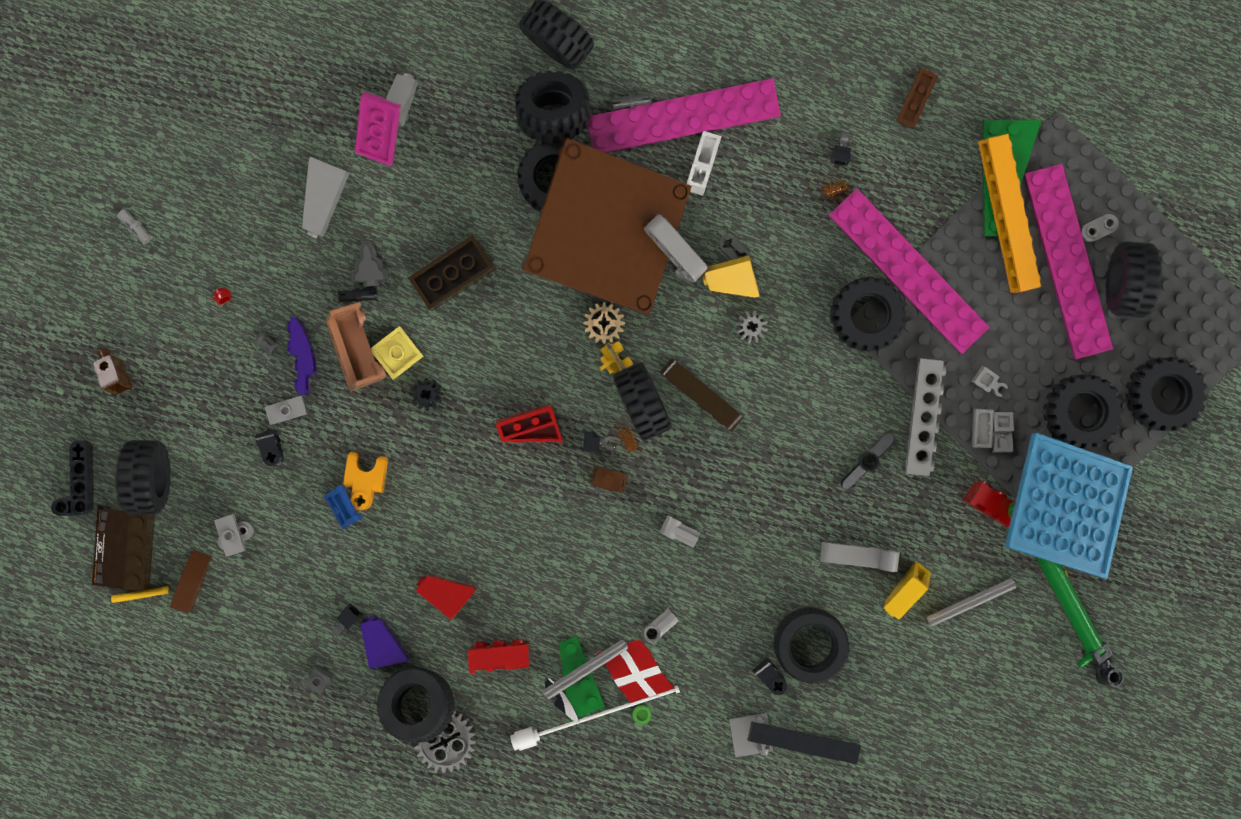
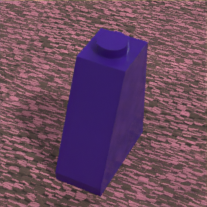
[360,615,410,669]

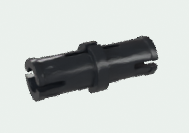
[338,288,378,303]

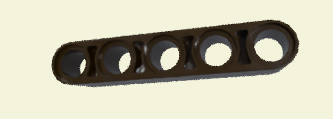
[659,358,744,432]

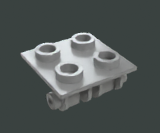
[729,713,773,757]

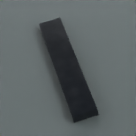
[747,721,861,764]

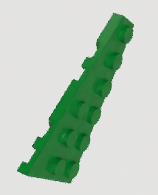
[982,120,1041,237]

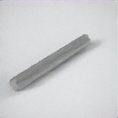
[927,579,1016,626]
[543,640,628,699]

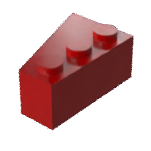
[496,403,563,443]
[962,480,1015,528]
[468,639,530,674]

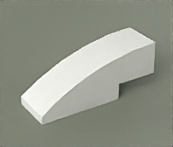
[687,131,722,196]

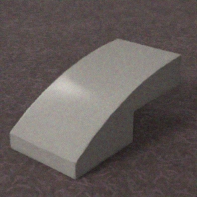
[992,412,1014,453]

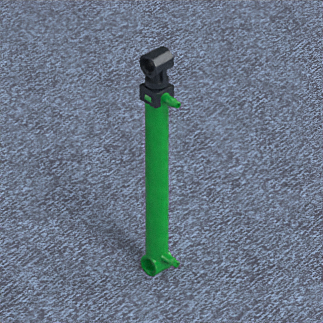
[1006,502,1124,687]

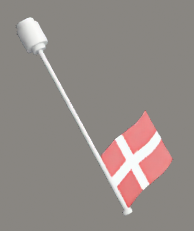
[510,640,680,751]

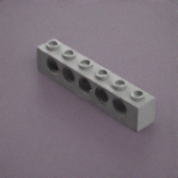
[905,358,946,476]

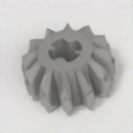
[735,311,768,343]

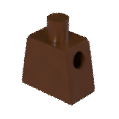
[93,348,133,395]
[589,465,629,493]

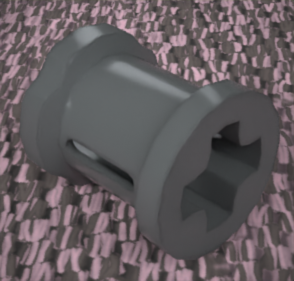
[254,332,280,357]

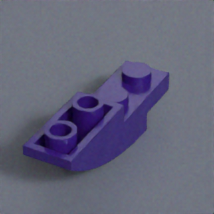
[287,317,317,394]

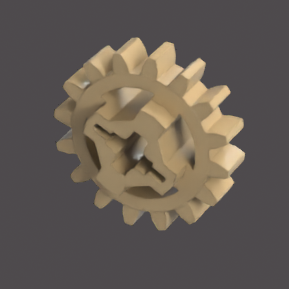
[583,302,625,344]

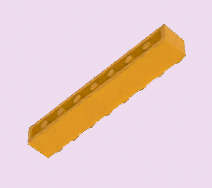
[978,134,1041,293]

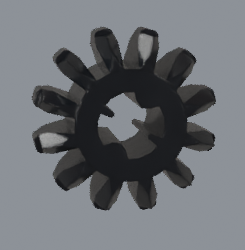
[410,378,444,411]

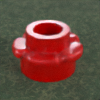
[212,287,231,305]

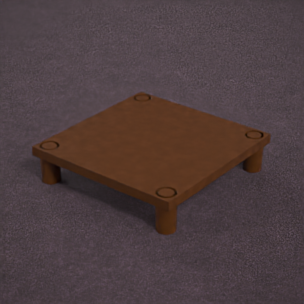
[521,138,692,315]

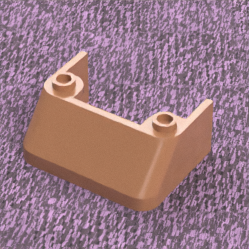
[326,302,386,391]

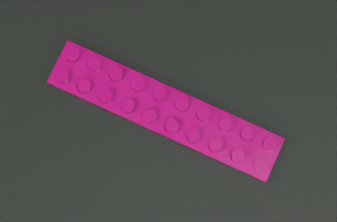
[588,78,781,153]
[1024,164,1113,359]
[828,189,990,354]

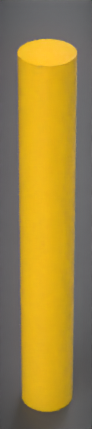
[111,586,170,603]

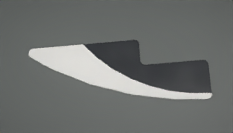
[545,678,579,724]

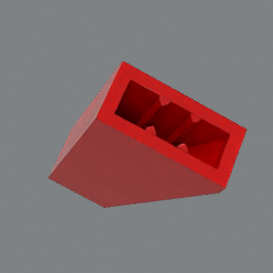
[416,574,477,620]

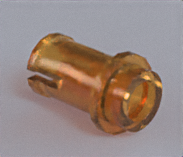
[823,180,849,199]
[618,427,638,453]

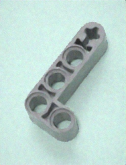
[644,214,708,283]
[820,542,900,572]

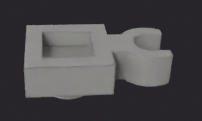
[971,366,1008,397]

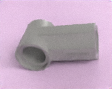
[659,515,700,547]
[642,608,679,643]

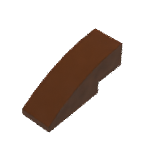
[170,550,212,613]

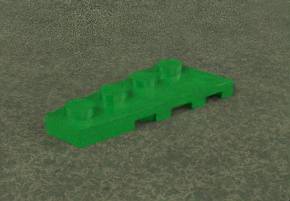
[559,635,605,721]

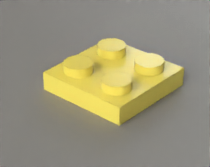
[371,326,424,380]

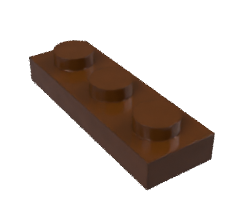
[896,68,938,129]

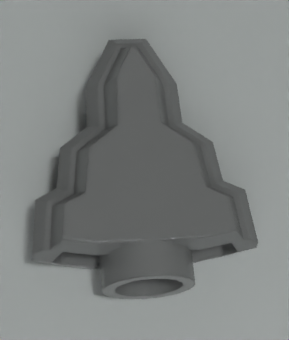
[351,241,390,288]

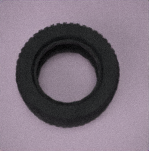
[773,607,850,684]

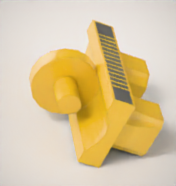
[600,341,633,374]

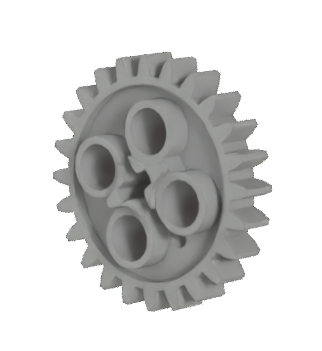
[414,710,477,773]

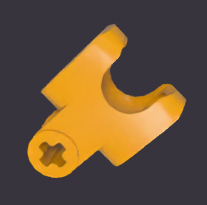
[344,451,388,510]

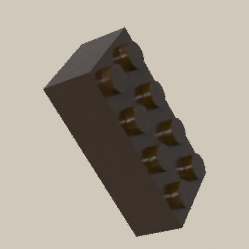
[408,235,496,311]

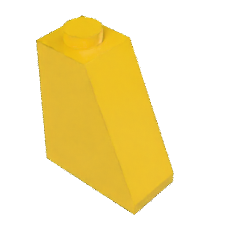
[702,256,760,297]
[884,561,931,620]

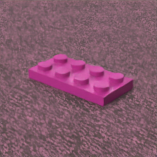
[355,91,401,166]

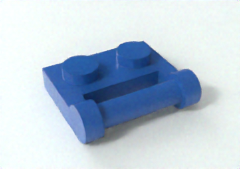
[324,484,362,529]

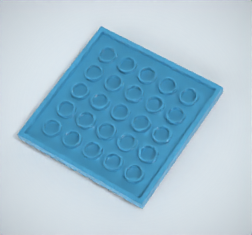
[1005,433,1133,579]

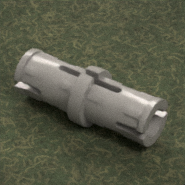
[117,208,153,245]

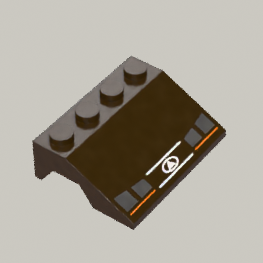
[92,508,155,591]

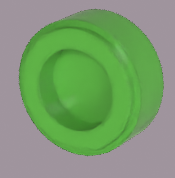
[632,705,652,725]

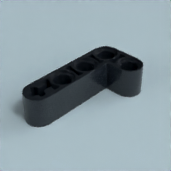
[51,440,94,516]

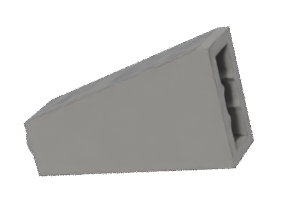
[302,157,349,239]

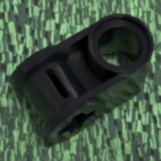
[255,428,284,466]
[752,658,787,695]

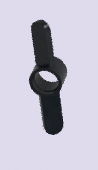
[841,433,895,489]

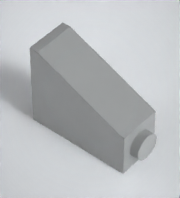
[386,73,418,127]

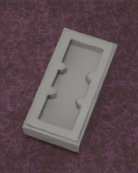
[265,396,308,425]
[972,409,994,448]
[214,514,246,557]

